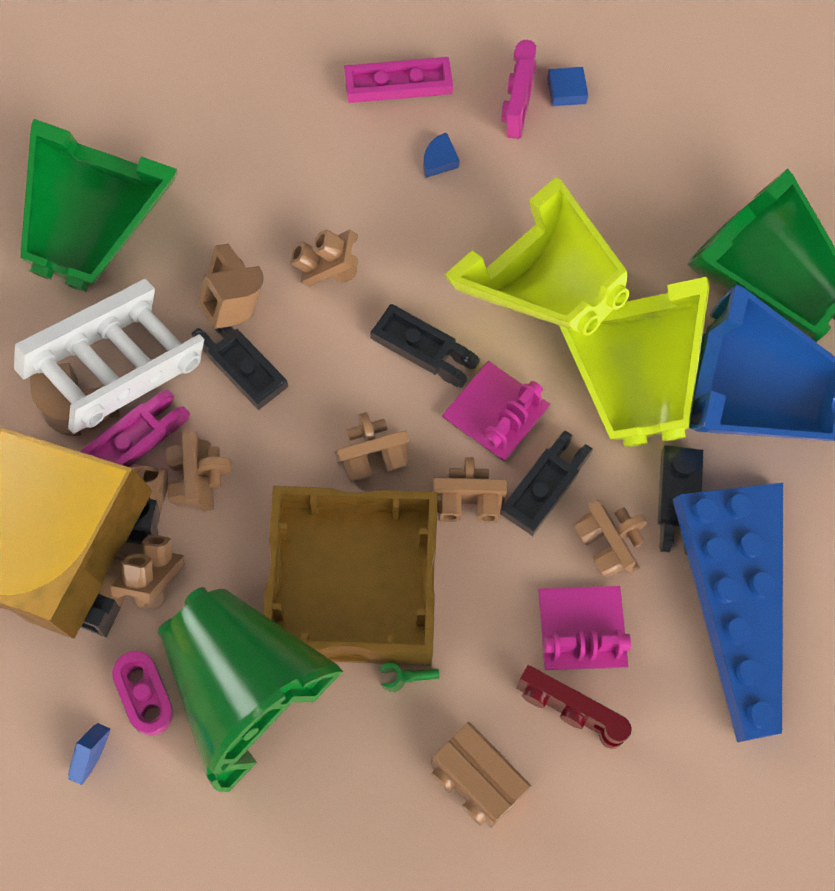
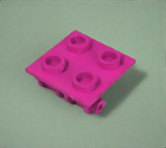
[442,361,551,462]
[538,586,631,671]

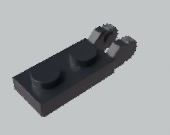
[370,304,480,388]
[191,326,288,410]
[500,430,593,536]
[657,445,704,555]

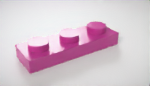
[344,57,453,103]

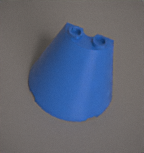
[689,284,835,441]

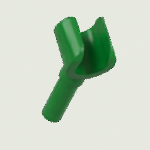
[379,663,439,692]

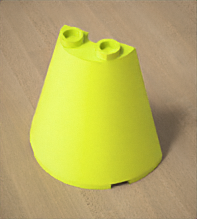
[444,177,629,336]
[559,277,709,447]

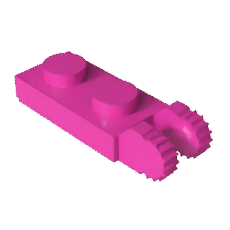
[501,39,536,139]
[79,389,190,467]

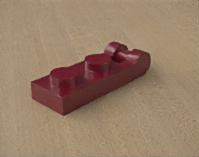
[516,664,632,749]

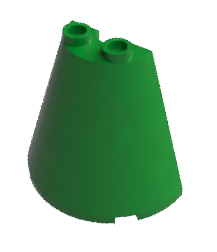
[20,119,178,292]
[687,168,835,342]
[158,587,343,792]

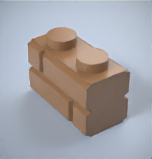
[431,722,532,828]

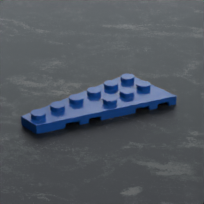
[673,483,783,743]

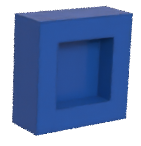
[547,67,588,106]

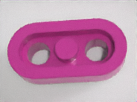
[112,651,174,736]

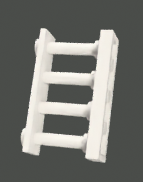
[14,279,204,434]

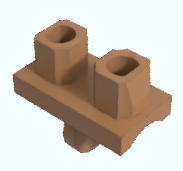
[290,229,358,287]
[335,412,410,482]
[166,430,232,512]
[432,457,507,523]
[574,499,647,578]
[111,534,185,609]

